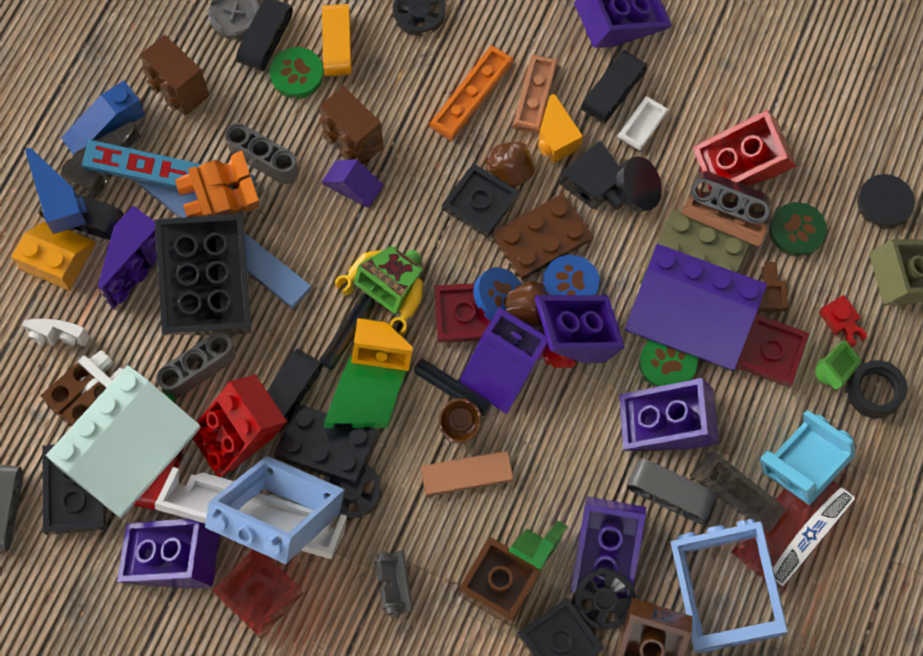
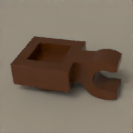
[757,262,788,312]

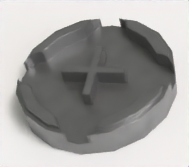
[208,0,260,39]

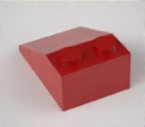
[693,110,797,190]

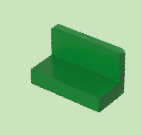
[509,520,568,570]

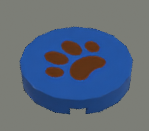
[543,255,600,295]
[473,267,522,321]

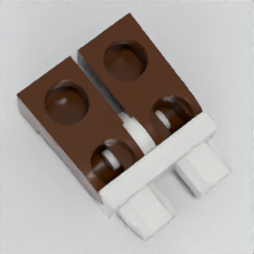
[40,350,123,427]

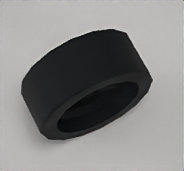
[847,360,908,419]

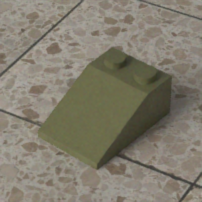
[869,239,923,305]

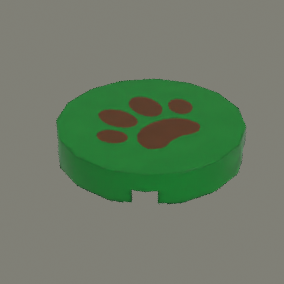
[270,47,324,99]
[639,340,698,387]

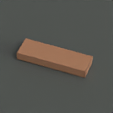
[513,54,558,134]
[682,194,769,247]
[420,451,513,497]

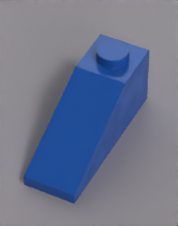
[61,81,145,159]
[25,148,88,234]

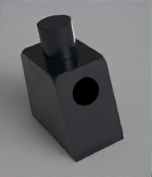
[559,141,625,210]

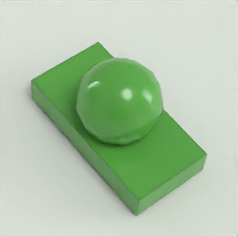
[815,340,862,390]

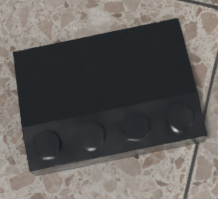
[155,214,251,335]

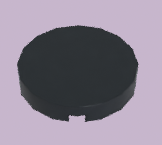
[616,156,662,213]
[857,174,915,228]

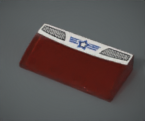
[731,481,856,591]

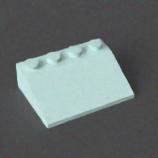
[46,365,201,519]

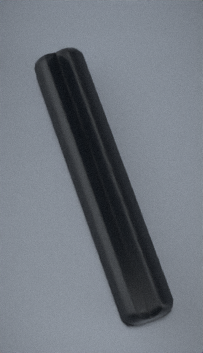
[320,294,375,370]
[414,359,491,416]

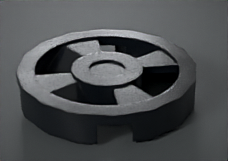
[392,0,446,36]
[324,464,381,520]
[575,568,636,630]

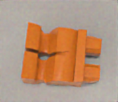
[175,150,259,217]

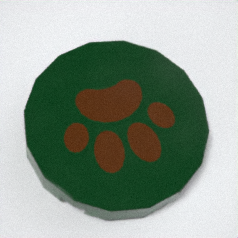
[770,202,827,257]

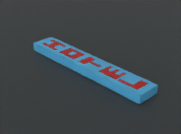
[82,139,255,193]

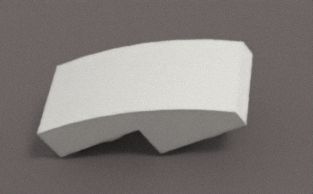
[22,319,90,347]

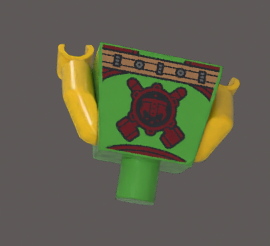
[335,246,423,336]

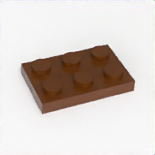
[492,193,593,281]

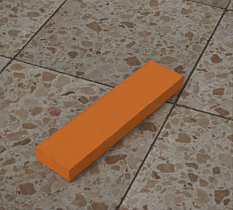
[430,45,513,141]

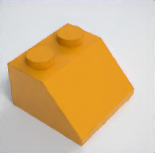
[11,221,96,291]

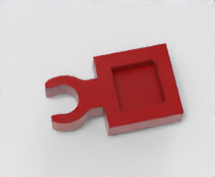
[818,295,867,348]

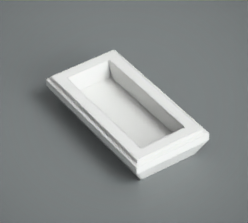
[617,96,669,151]

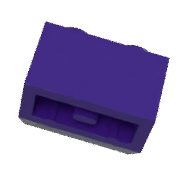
[98,206,157,309]
[459,307,549,414]

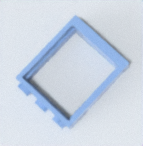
[205,456,345,564]
[670,519,789,654]

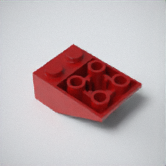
[192,374,287,478]

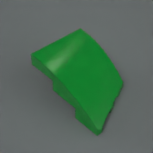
[324,355,407,428]

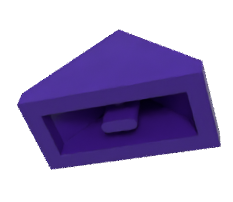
[322,160,383,208]

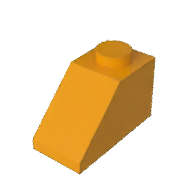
[538,94,583,163]
[351,318,413,371]

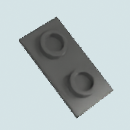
[374,550,413,618]

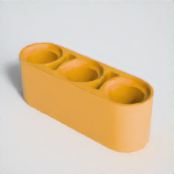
[322,4,352,76]

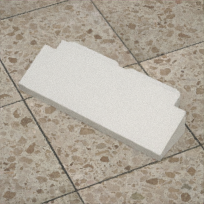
[155,467,347,559]

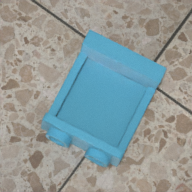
[760,410,856,506]

